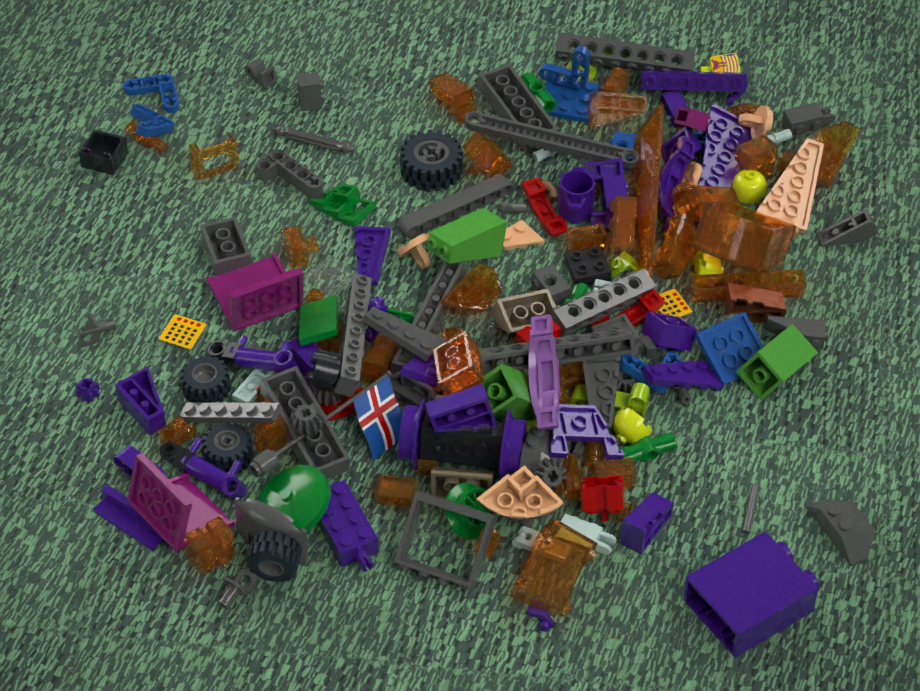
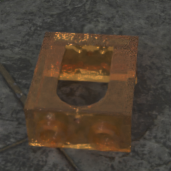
[189,132,239,181]

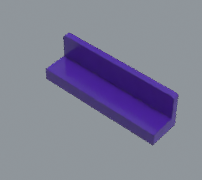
[93,485,164,550]

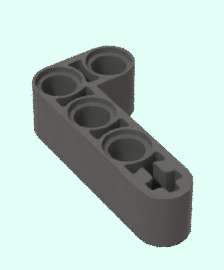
[256,149,323,199]

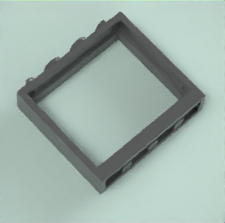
[394,491,498,590]

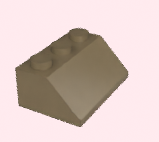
[492,289,556,334]
[431,467,494,498]

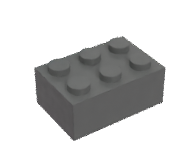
[200,217,252,276]

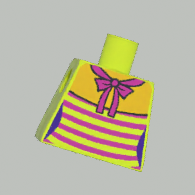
[700,53,740,72]

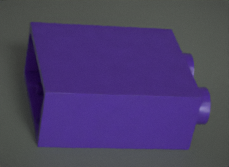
[683,531,820,658]

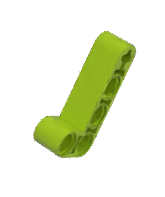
[570,383,650,418]

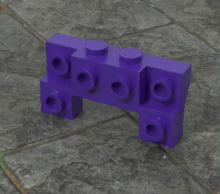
[583,158,631,233]

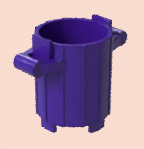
[558,166,595,224]

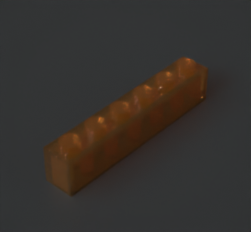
[689,269,806,303]

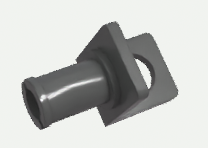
[78,313,116,347]
[218,568,259,609]

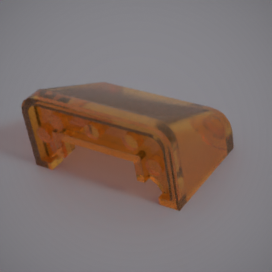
[510,519,598,617]

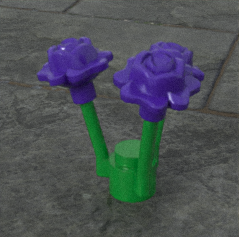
[365,296,414,346]

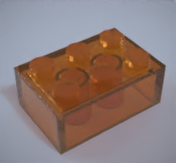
[433,331,485,396]

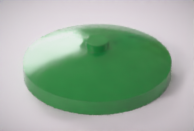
[258,465,331,531]

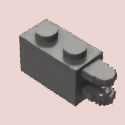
[782,102,836,135]

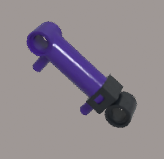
[208,335,298,373]
[159,437,247,500]

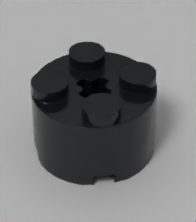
[306,349,341,392]

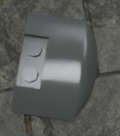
[234,497,308,563]

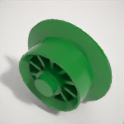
[445,483,496,540]

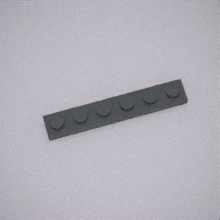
[178,402,283,423]

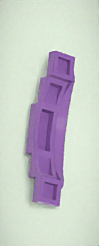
[528,314,561,431]

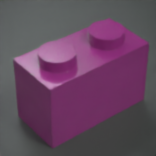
[674,106,710,131]

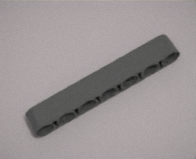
[397,174,513,239]

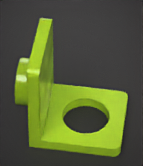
[608,251,640,278]

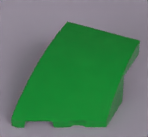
[309,184,376,227]

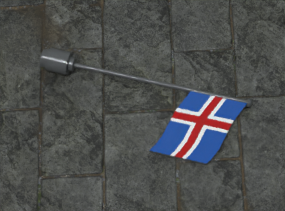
[248,371,403,478]

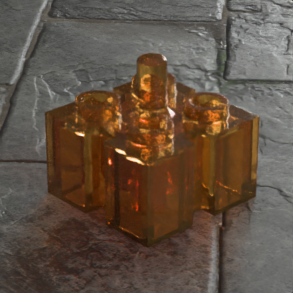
[462,131,514,178]
[184,516,235,575]

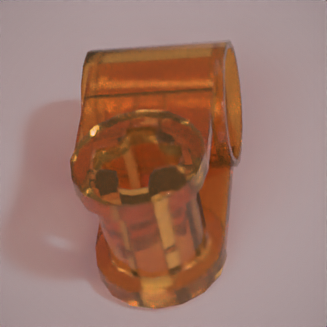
[159,416,196,451]

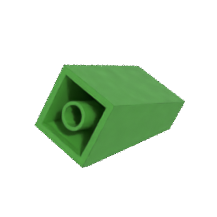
[427,208,507,264]
[736,324,818,401]
[471,364,537,420]

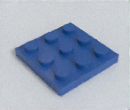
[545,77,600,123]
[695,312,764,385]

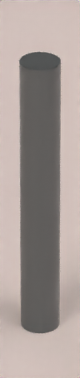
[742,483,760,535]

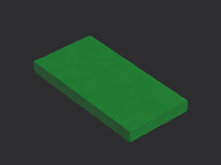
[299,295,338,346]

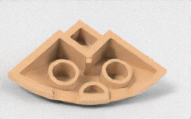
[477,465,564,519]

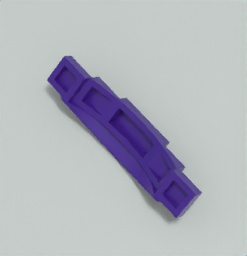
[658,136,696,239]

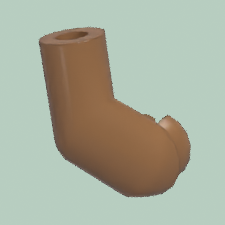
[542,180,558,202]

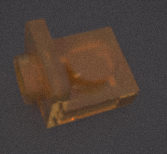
[472,529,503,560]

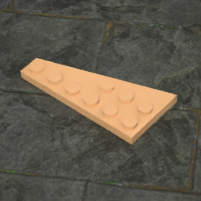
[753,138,824,234]

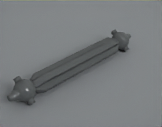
[272,124,355,155]

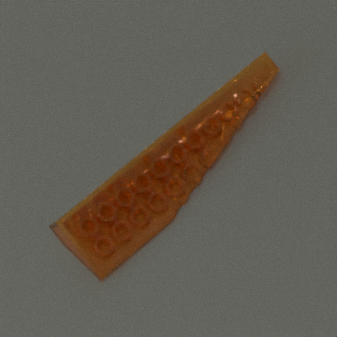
[632,104,664,280]

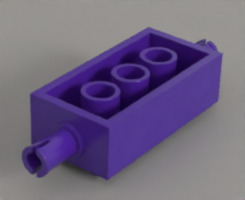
[317,480,379,572]

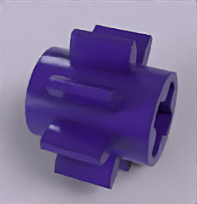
[76,378,100,402]

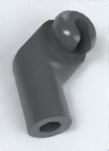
[499,201,526,214]
[672,384,692,404]

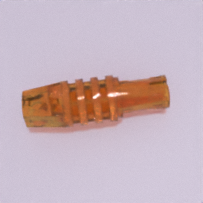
[125,121,169,153]

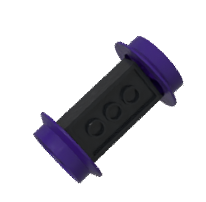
[398,399,526,481]

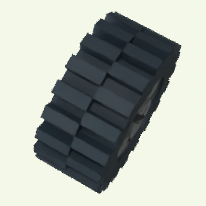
[400,130,463,192]

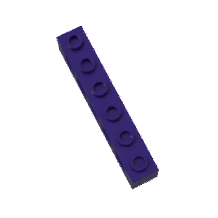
[641,70,747,92]

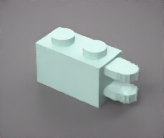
[555,514,617,557]

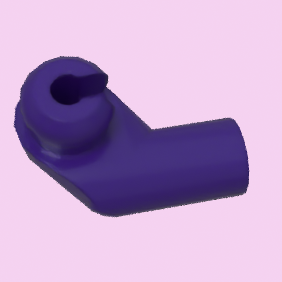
[527,605,553,632]

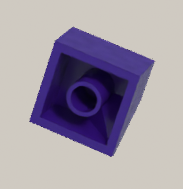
[641,311,697,352]

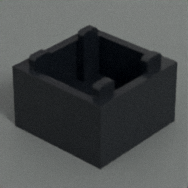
[79,129,128,175]

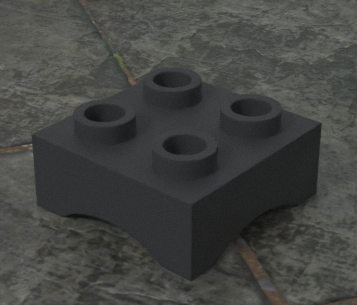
[564,246,612,286]

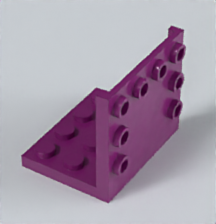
[206,253,303,332]
[127,453,235,551]

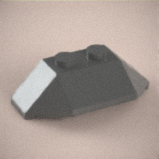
[390,371,441,413]
[519,427,571,476]
[806,499,875,566]

